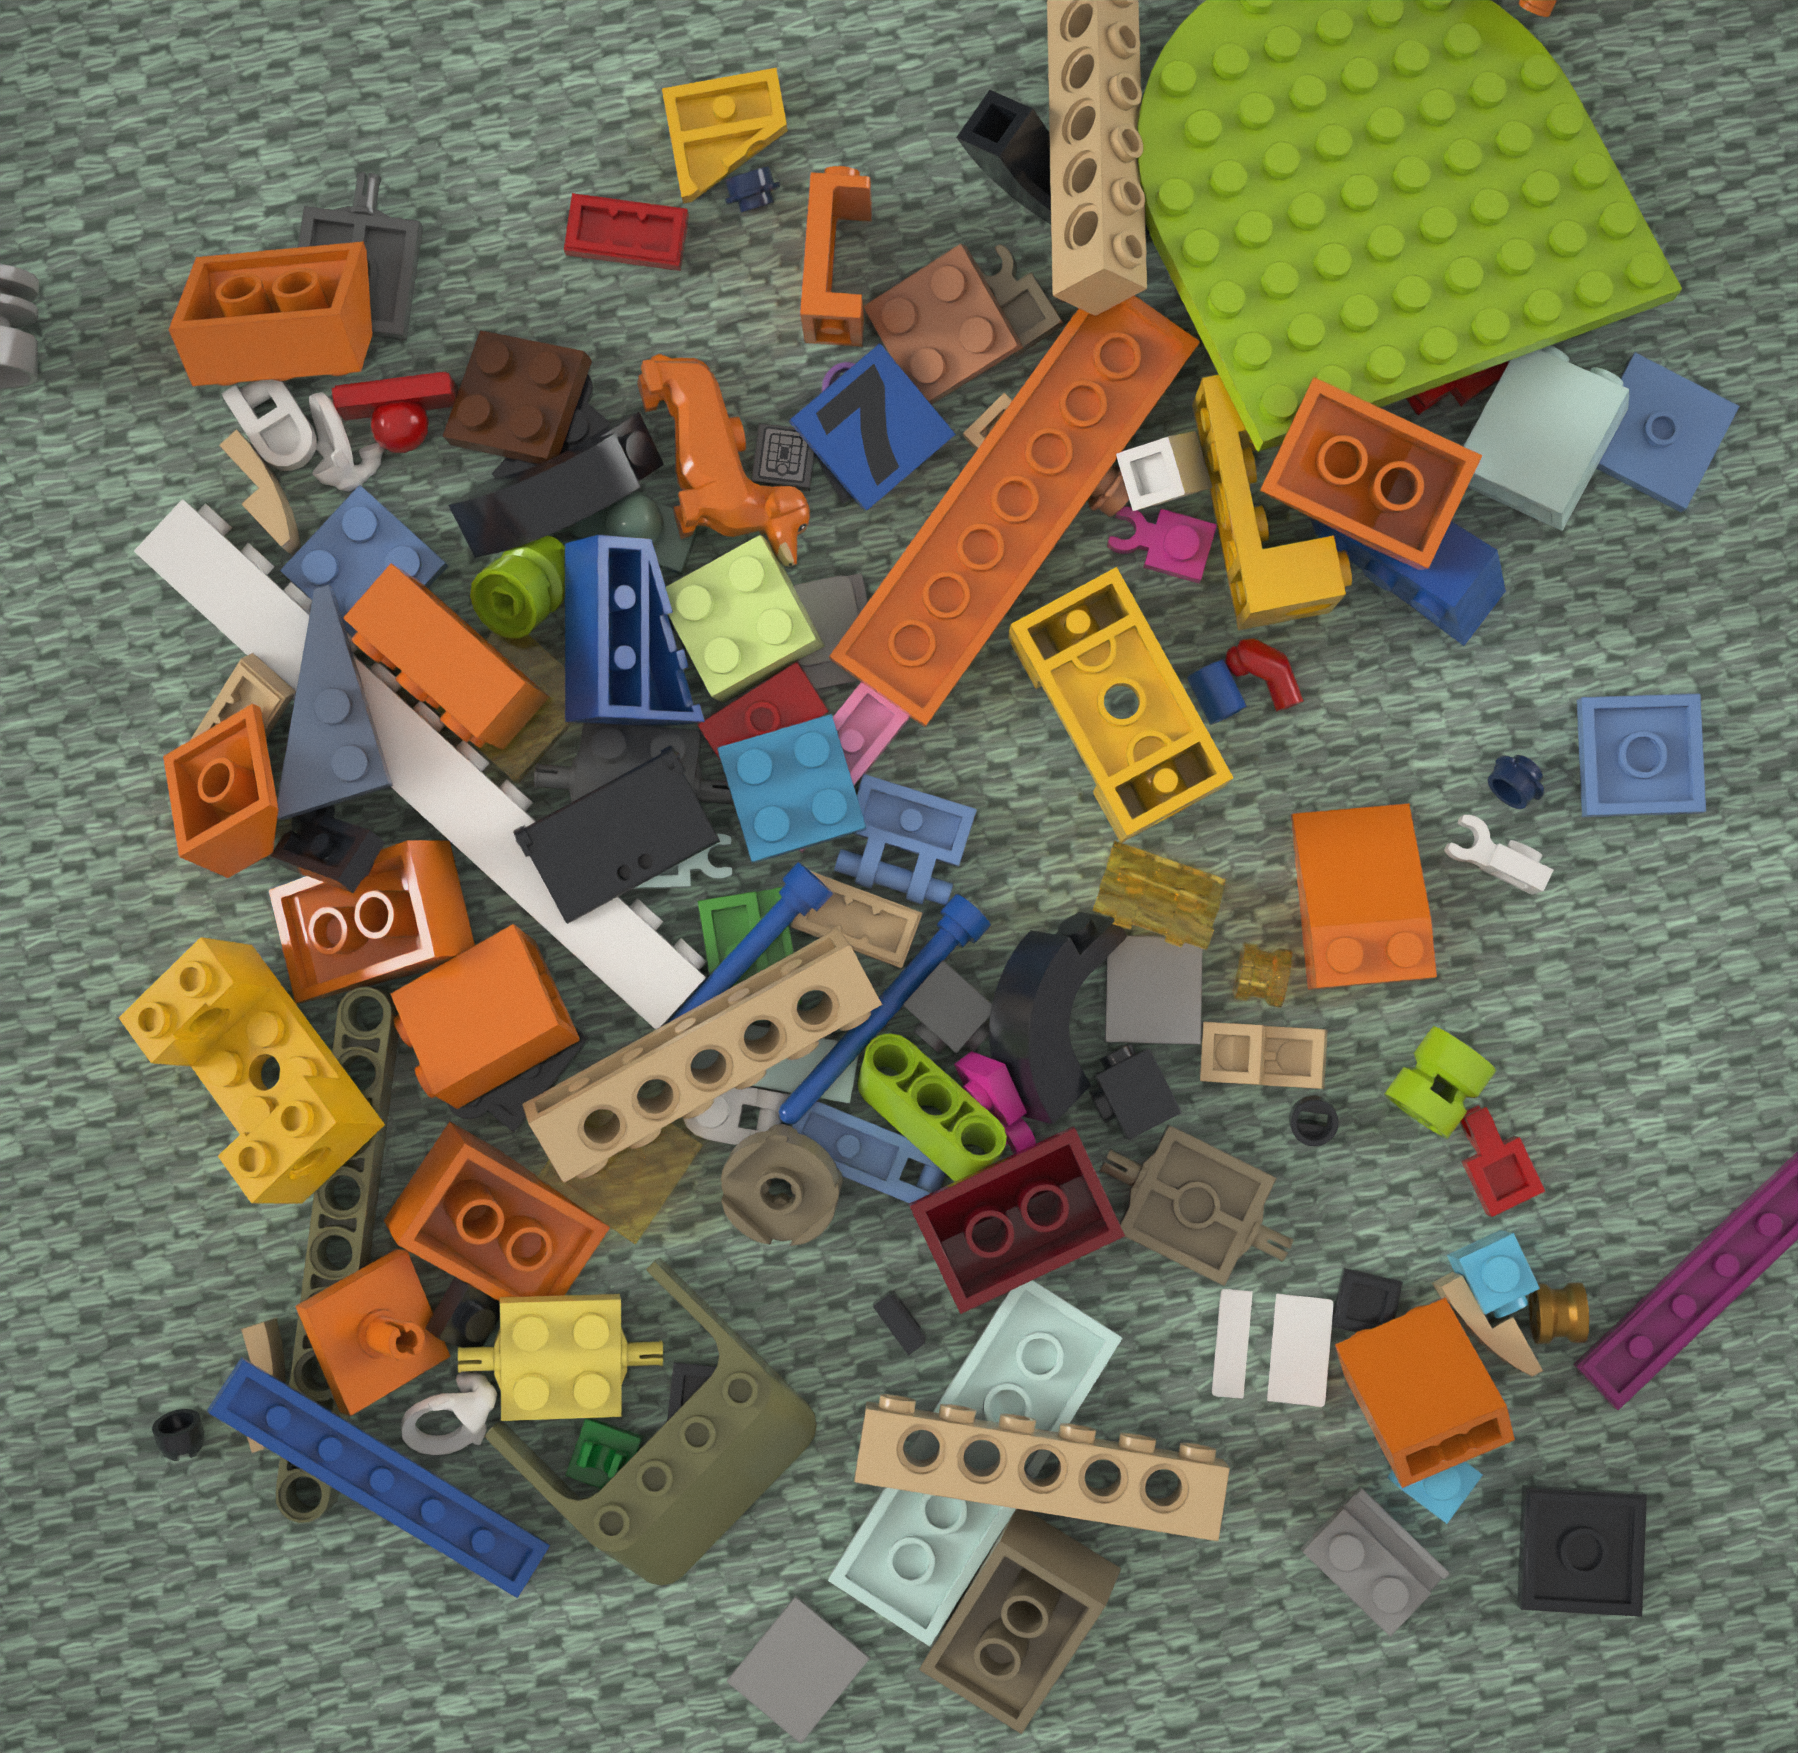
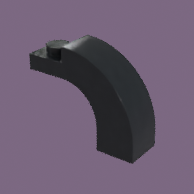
[956,90,1150,238]
[448,412,664,558]
[989,912,1127,1124]

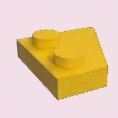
[662,68,788,204]

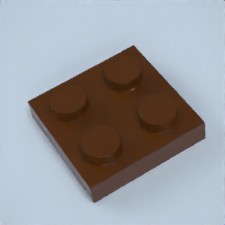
[443,330,592,464]

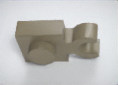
[975,244,1065,357]

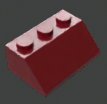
[909,1126,1125,1314]

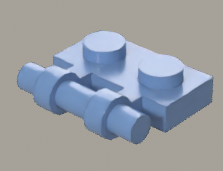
[834,774,977,906]

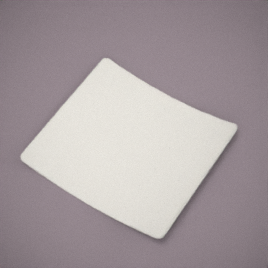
[1212,1289,1334,1407]

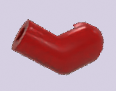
[1225,638,1304,712]

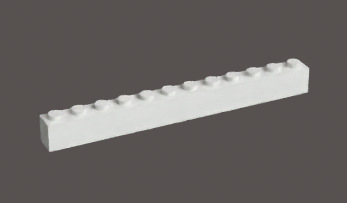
[134,499,708,1029]

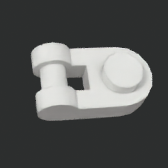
[221,379,317,471]
[684,1087,790,1145]

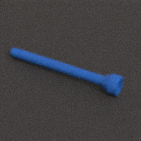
[664,862,833,1025]
[779,894,991,1124]

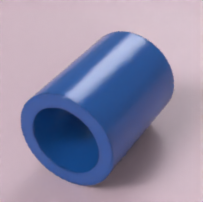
[1187,659,1247,725]

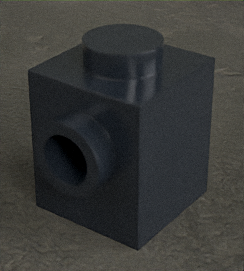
[1089,1043,1182,1140]

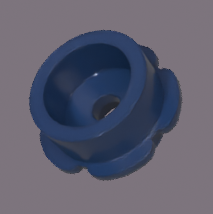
[725,166,780,213]
[1487,755,1544,809]

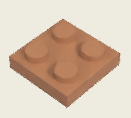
[863,244,1023,405]

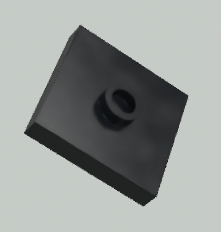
[1517,1485,1647,1617]

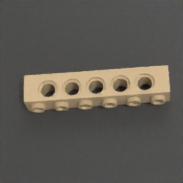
[1047,0,1147,316]
[522,928,882,1183]
[854,1394,1230,1541]

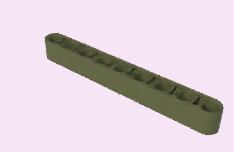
[275,987,399,1523]

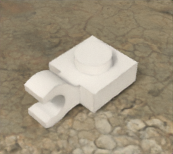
[1444,815,1554,895]

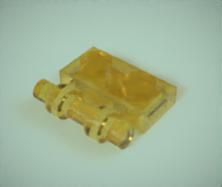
[1092,841,1226,950]

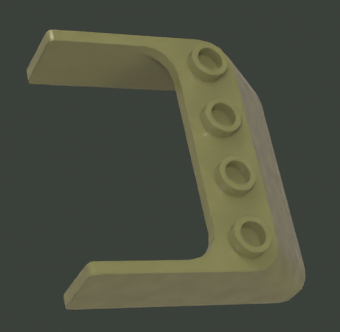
[484,1257,817,1586]

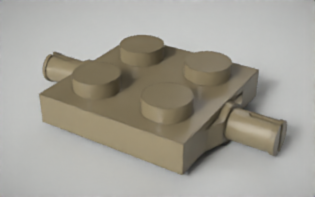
[1099,1125,1293,1286]

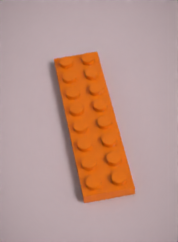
[829,295,1200,727]

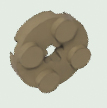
[720,1124,843,1246]

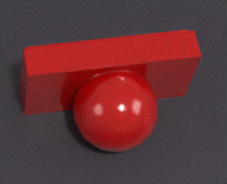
[332,371,458,453]

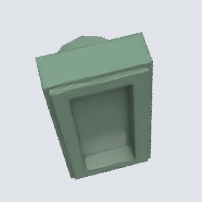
[571,493,700,575]

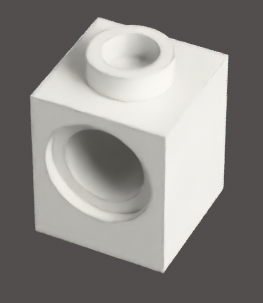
[1116,431,1213,511]

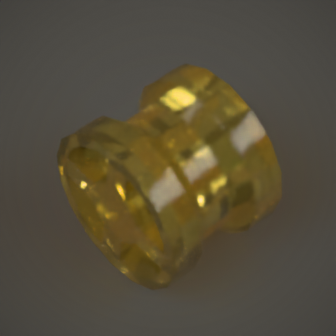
[1233,942,1292,1008]

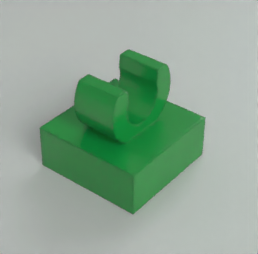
[565,1418,643,1489]

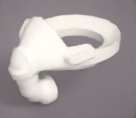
[309,392,384,492]
[401,1371,497,1455]

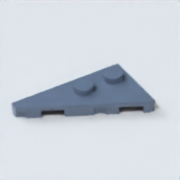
[277,585,393,820]

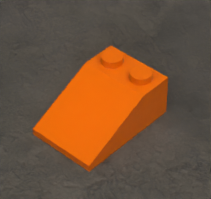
[1260,377,1483,570]
[1291,803,1437,990]
[269,840,475,1004]
[384,1121,610,1301]

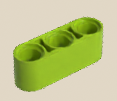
[857,1033,1007,1182]

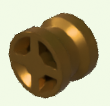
[1529,1282,1589,1344]

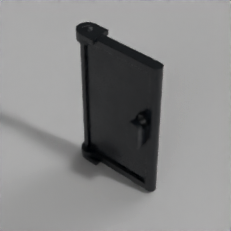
[513,745,720,924]

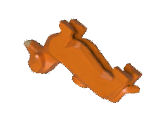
[637,354,810,567]

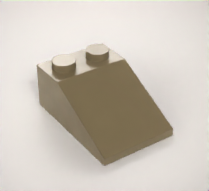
[919,1509,1121,1734]

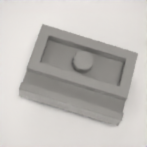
[1300,1486,1450,1637]

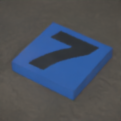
[789,343,956,512]

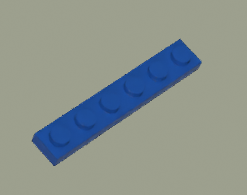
[207,1357,550,1598]

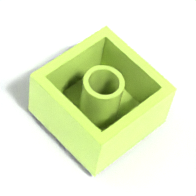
[666,535,825,703]

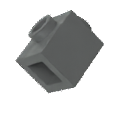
[903,961,992,1054]

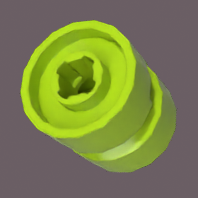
[470,535,565,638]
[1384,1026,1497,1139]

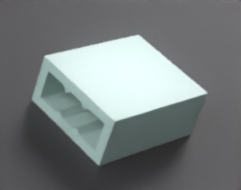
[1464,346,1629,531]

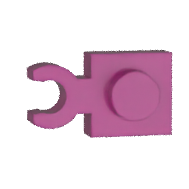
[1107,506,1217,584]
[954,1051,1036,1154]

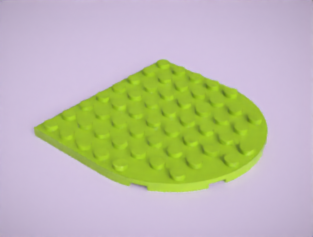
[1137,0,1682,452]

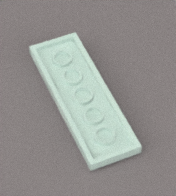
[828,1280,1122,1646]

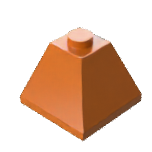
[163,703,278,878]

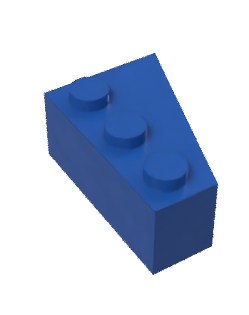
[1310,517,1506,646]
[565,535,705,726]

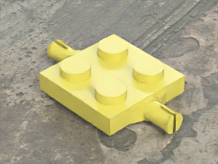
[458,1294,663,1421]

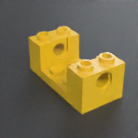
[1192,375,1352,631]
[1008,567,1234,843]
[119,937,385,1204]

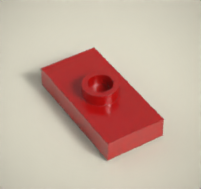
[564,193,689,271]
[697,661,829,760]

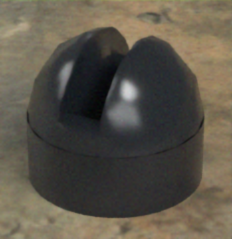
[1289,1095,1339,1146]
[152,1409,204,1461]

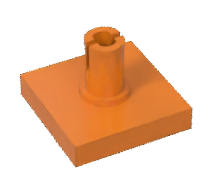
[295,1249,451,1416]

